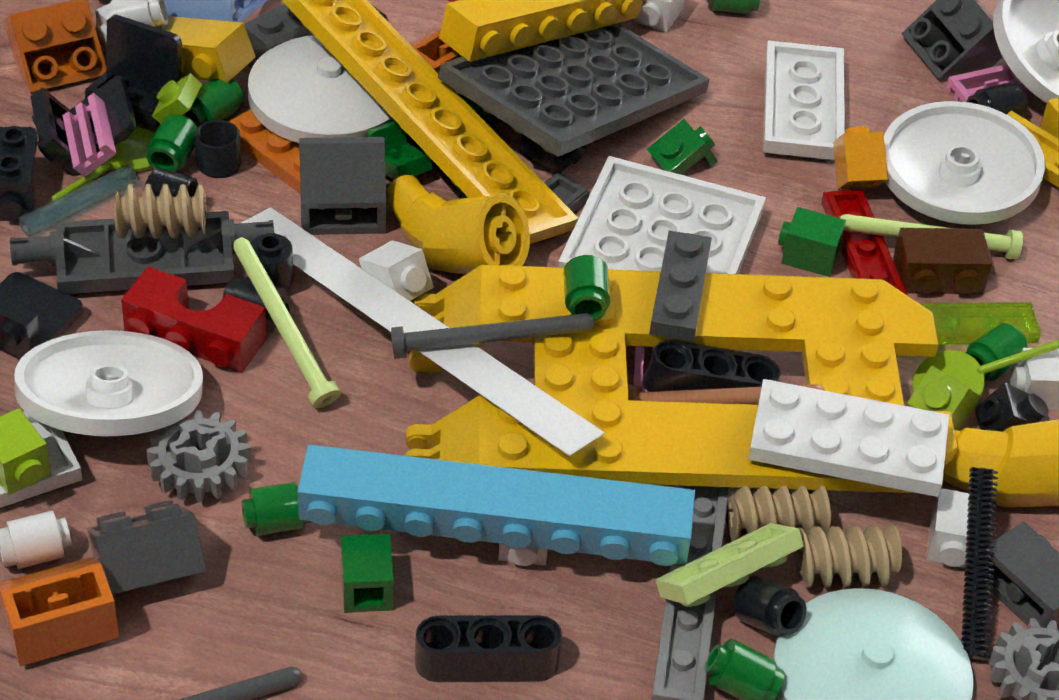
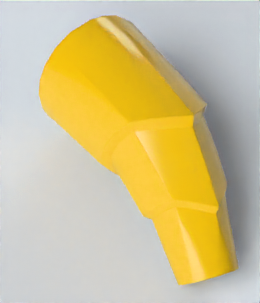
[386,175,530,274]
[943,419,1059,508]

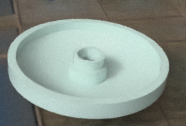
[773,588,973,700]

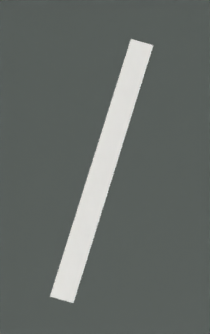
[241,207,605,456]

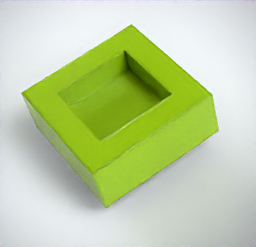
[152,73,202,124]

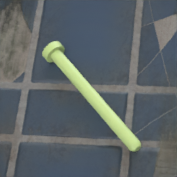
[839,214,1023,260]
[233,237,341,408]

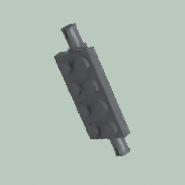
[10,211,275,294]

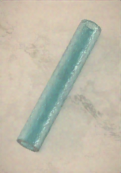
[19,165,137,237]

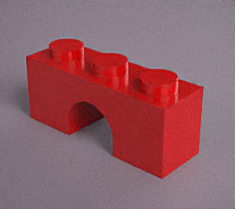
[121,266,267,373]

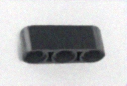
[643,340,781,392]
[415,615,562,682]

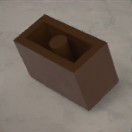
[893,228,992,294]

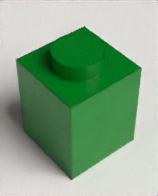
[778,207,846,277]
[341,533,394,613]

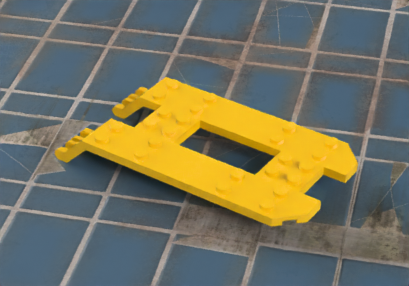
[405,265,957,493]

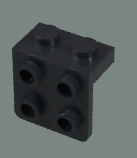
[85,14,182,127]
[30,76,136,175]
[0,126,38,221]
[0,272,83,358]

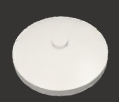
[993,0,1059,103]
[248,35,395,143]
[884,101,1045,225]
[14,330,203,436]

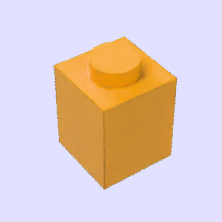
[833,126,888,190]

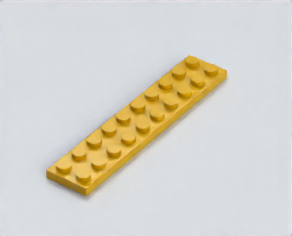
[280,0,579,244]

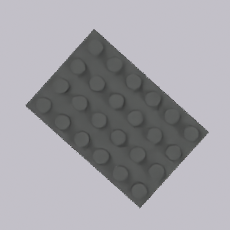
[438,23,710,157]

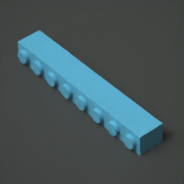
[297,444,695,566]

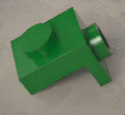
[647,119,718,175]
[367,121,432,180]

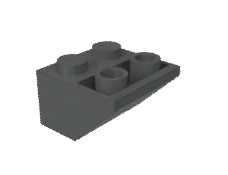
[901,0,1003,82]
[299,137,386,235]
[87,501,206,594]

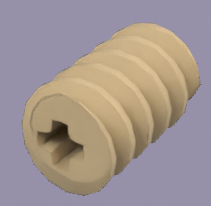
[115,184,206,239]
[727,486,831,541]
[796,525,902,588]

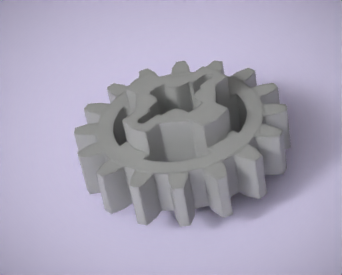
[147,410,251,502]
[988,618,1059,700]

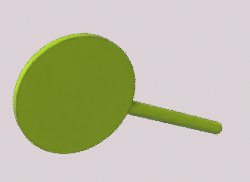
[50,127,155,204]
[913,339,1059,396]

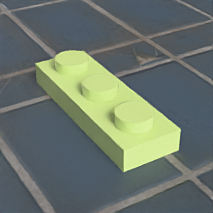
[655,523,804,607]

